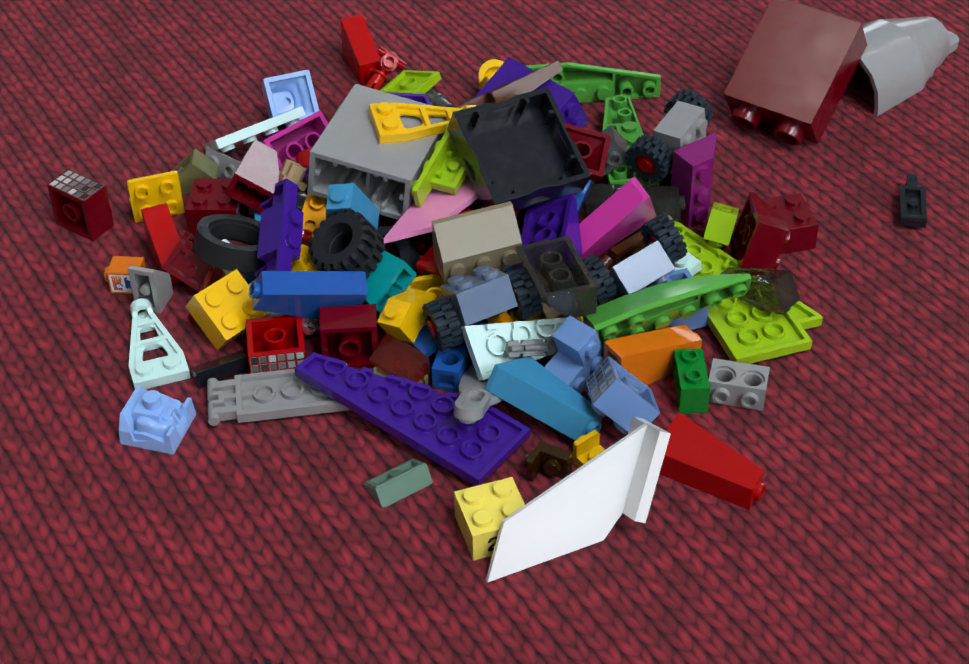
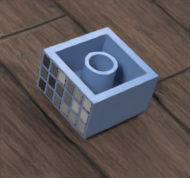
[586,356,660,434]

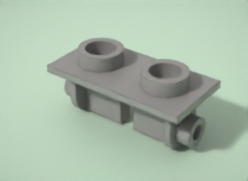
[205,147,241,179]

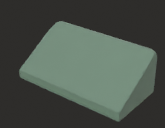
[363,459,432,508]

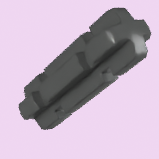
[505,338,558,358]

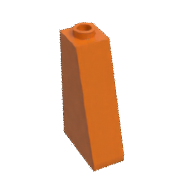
[604,324,702,386]

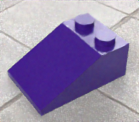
[519,193,582,276]

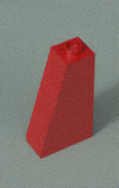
[659,413,766,510]

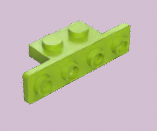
[411,121,467,207]

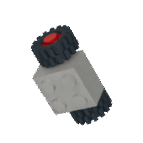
[625,89,713,184]

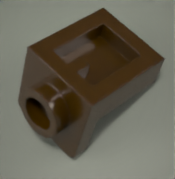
[524,441,572,482]

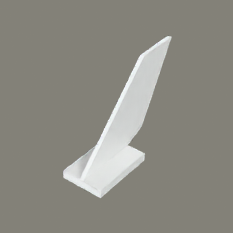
[485,417,671,583]

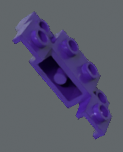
[254,178,304,277]

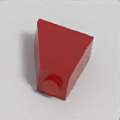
[340,14,381,85]
[141,203,182,284]

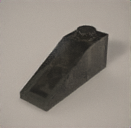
[720,267,800,314]

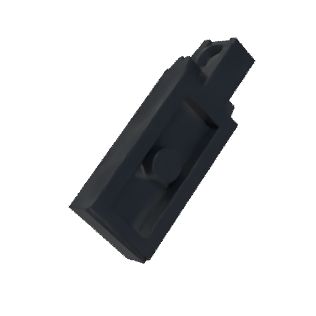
[898,174,927,228]

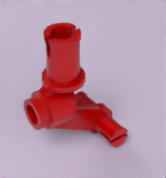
[365,46,407,90]

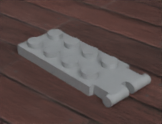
[207,363,350,426]

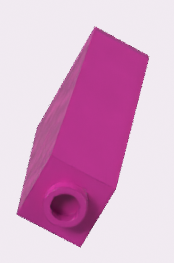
[579,177,657,260]

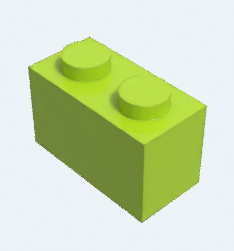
[703,202,739,248]

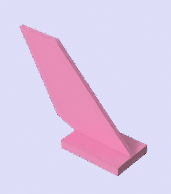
[383,174,478,244]

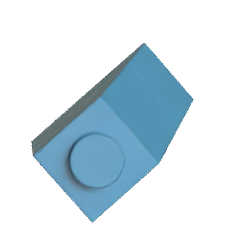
[326,183,380,229]

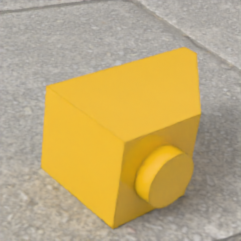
[377,288,437,344]

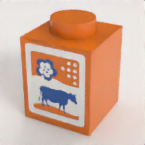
[104,256,146,294]

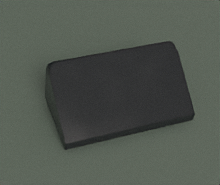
[189,351,250,388]

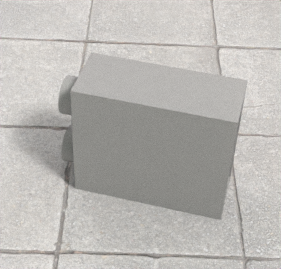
[308,84,446,220]

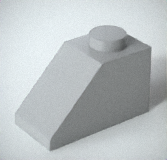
[128,265,173,314]

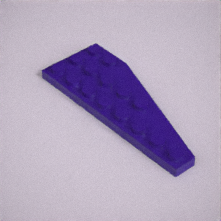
[295,352,531,486]

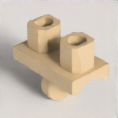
[279,158,307,192]

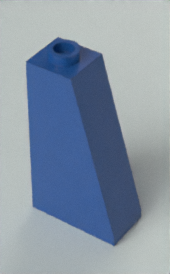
[249,271,368,320]

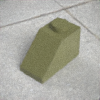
[171,148,218,194]

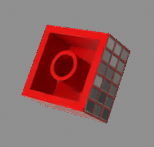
[246,315,306,373]

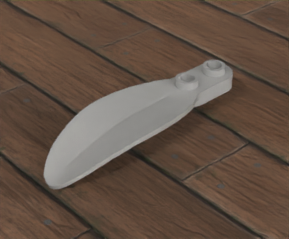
[454,363,503,424]

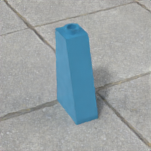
[485,357,603,441]

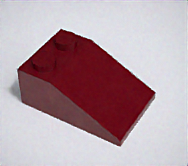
[731,192,791,278]

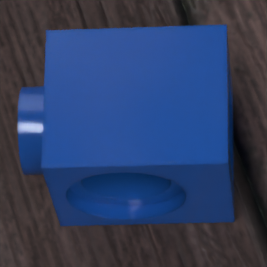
[432,348,468,393]

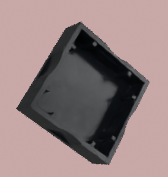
[447,87,591,211]

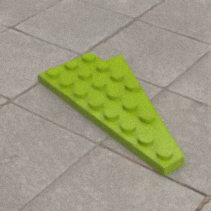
[669,218,823,364]

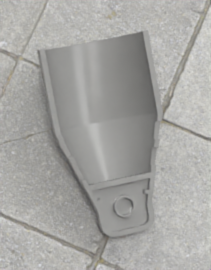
[859,16,959,116]

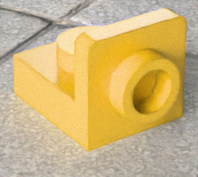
[573,430,605,468]

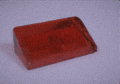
[369,333,430,382]

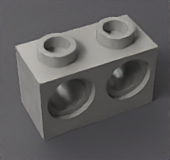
[708,358,770,411]

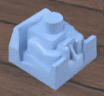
[262,69,319,125]
[119,386,196,455]

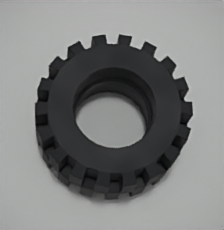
[309,209,385,278]

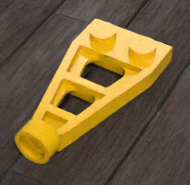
[368,102,476,144]

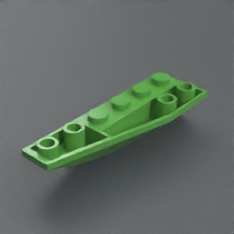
[527,62,661,103]
[603,95,659,202]
[583,274,752,349]

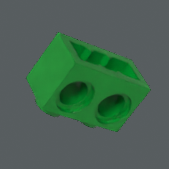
[672,348,710,414]

